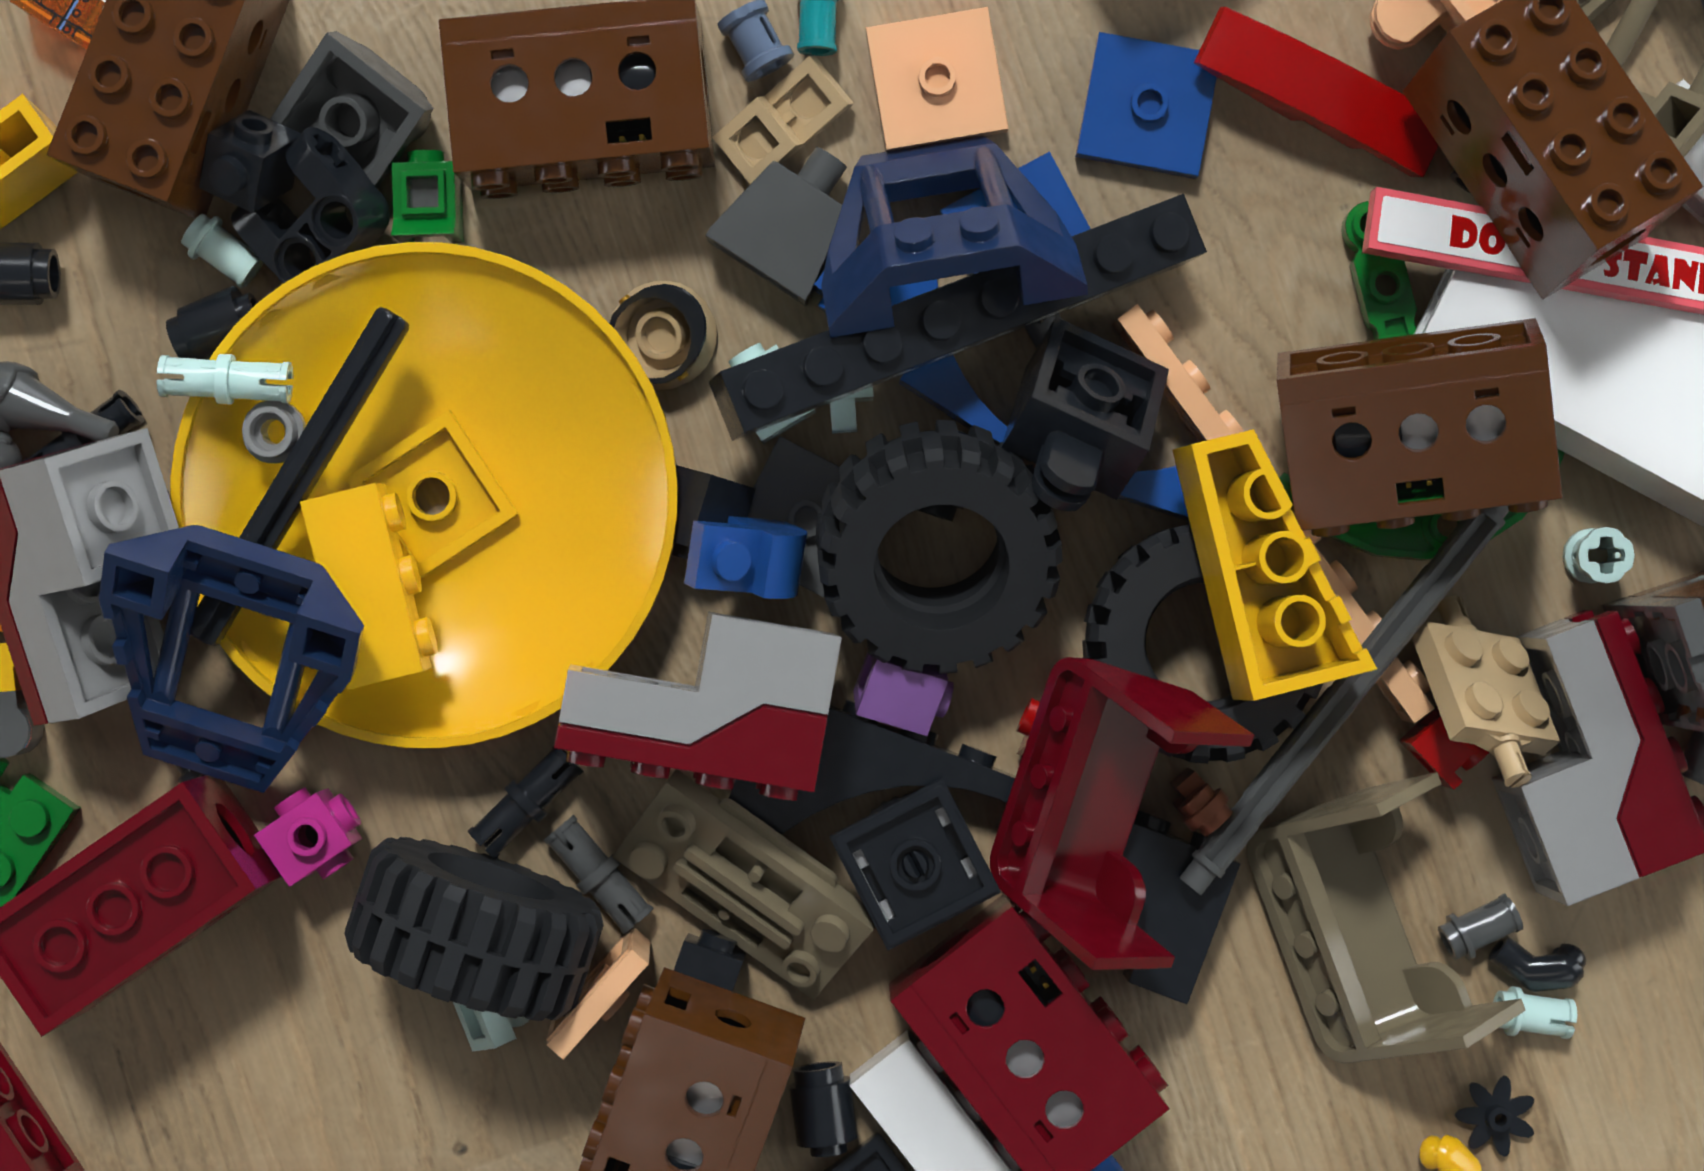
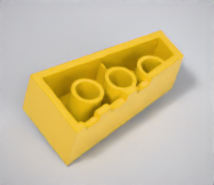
[1172,429,1377,701]

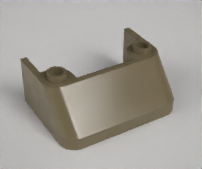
[1247,772,1526,1063]

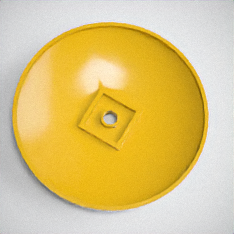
[170,242,678,748]

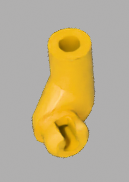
[1419,1135,1482,1171]

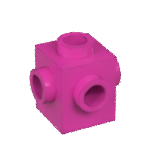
[254,787,363,887]

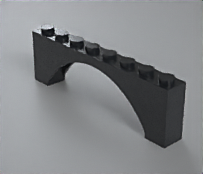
[729,699,1241,1004]

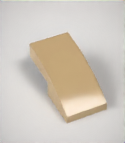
[712,56,854,184]

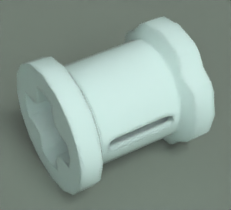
[1562,527,1635,584]

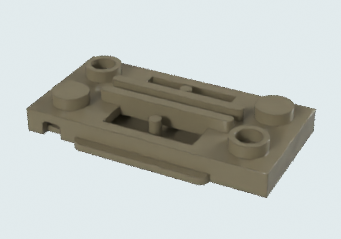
[612,769,875,1000]

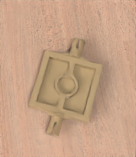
[1412,595,1560,788]

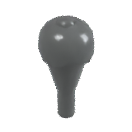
[0,361,119,441]

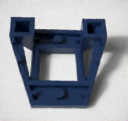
[821,136,1088,338]
[99,525,364,793]

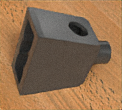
[706,147,847,306]

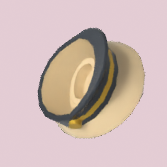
[609,281,717,391]

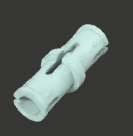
[157,354,294,405]

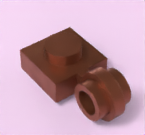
[1169,767,1233,837]

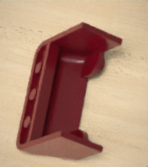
[990,657,1254,970]

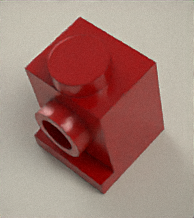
[1399,705,1489,790]

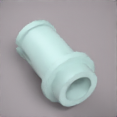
[181,214,264,289]
[1493,986,1577,1039]

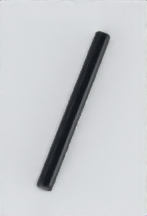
[190,307,409,646]

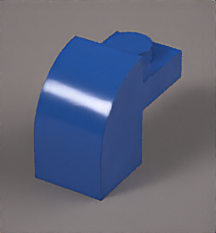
[684,516,808,599]

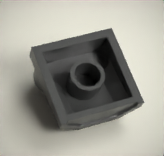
[270,31,434,189]

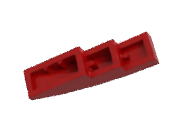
[1194,7,1438,177]

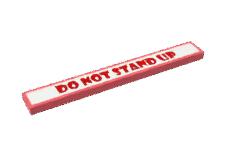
[1362,187,1704,315]

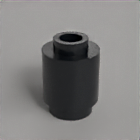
[0,243,61,305]
[166,286,258,360]
[789,1061,858,1157]

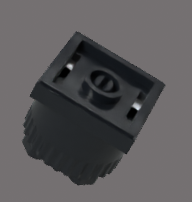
[830,778,1001,951]

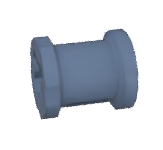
[717,0,795,82]

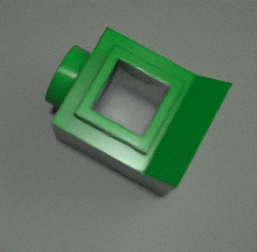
[391,150,464,243]

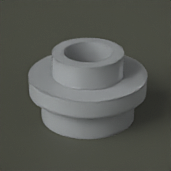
[242,401,306,463]

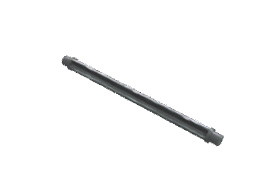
[1179,506,1509,895]

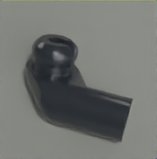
[1488,935,1586,992]

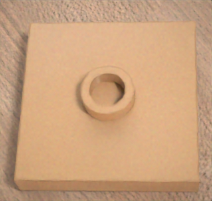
[866,7,1009,152]
[546,927,651,1060]

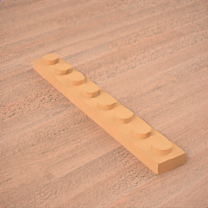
[1112,304,1435,723]

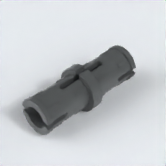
[543,815,654,935]

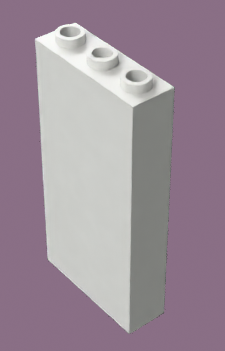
[1413,269,1704,527]

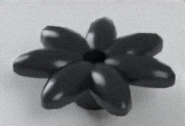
[1455,1075,1534,1157]

